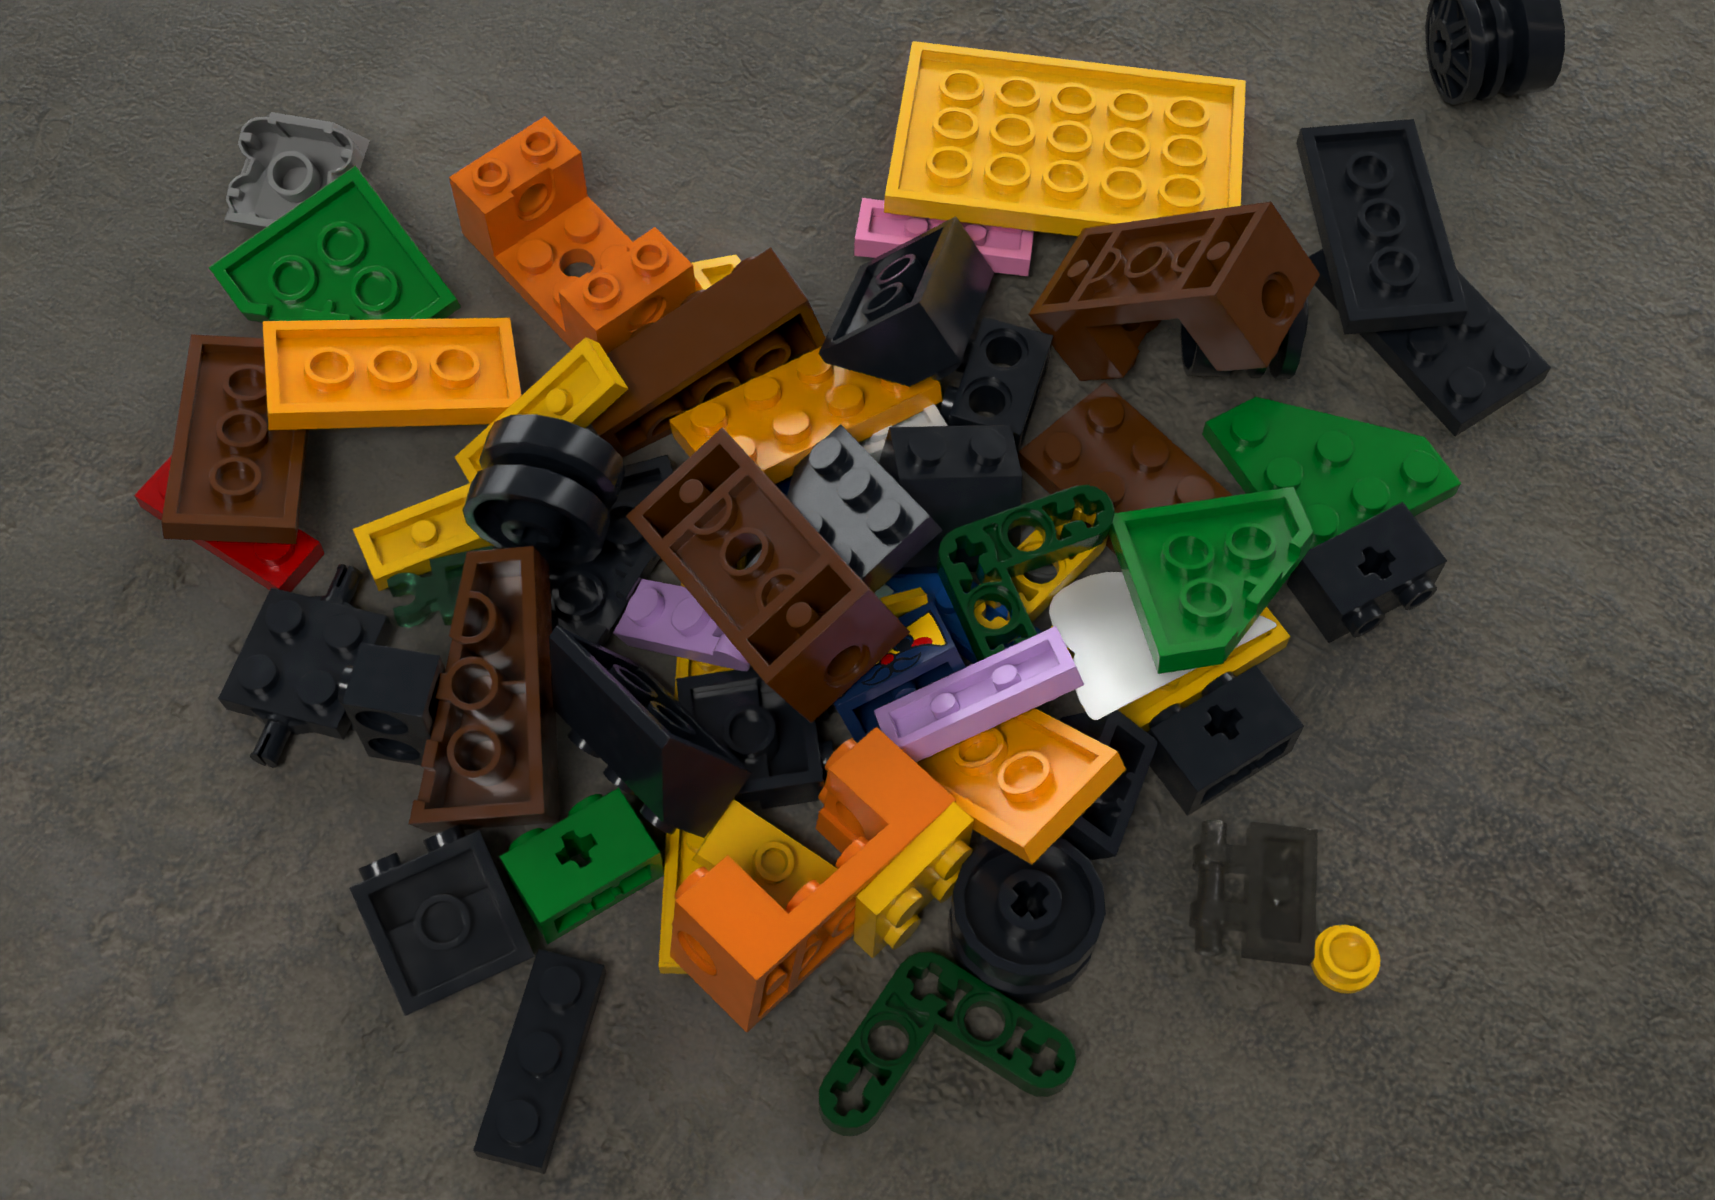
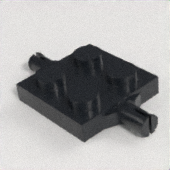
[218,564,394,768]

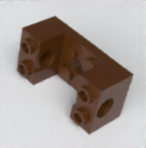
[1028,201,1320,381]
[626,427,910,723]

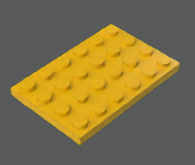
[884,41,1246,236]

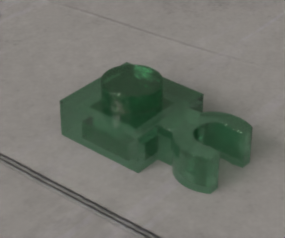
[387,545,493,627]

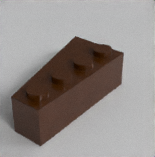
[591,247,826,458]
[409,546,560,833]

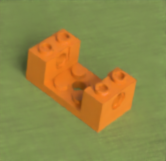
[449,116,695,354]
[670,727,956,1033]

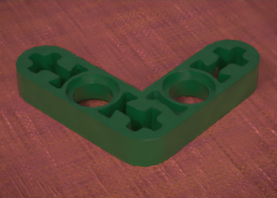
[937,485,1115,662]
[819,952,1076,1136]

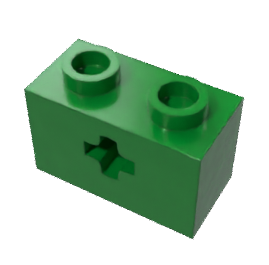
[499,788,664,945]

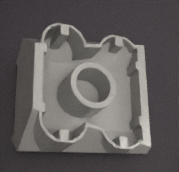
[224,112,370,231]

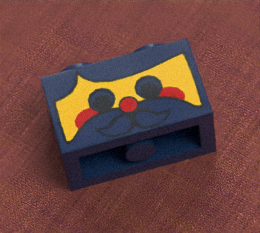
[834,601,966,743]

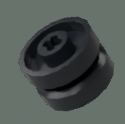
[462,414,625,565]
[948,838,1106,1004]

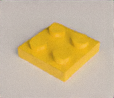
[853,801,974,959]

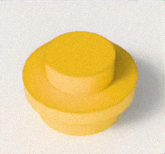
[1310,925,1380,994]

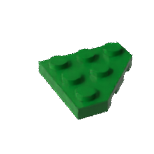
[208,165,461,322]
[1202,397,1461,549]
[1109,487,1313,674]

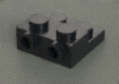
[676,667,834,809]
[349,824,535,1016]

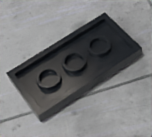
[1296,119,1468,334]
[1309,248,1551,437]

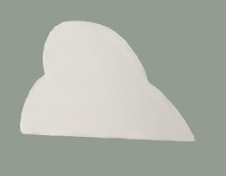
[1049,572,1277,720]

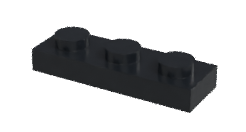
[473,949,607,1174]

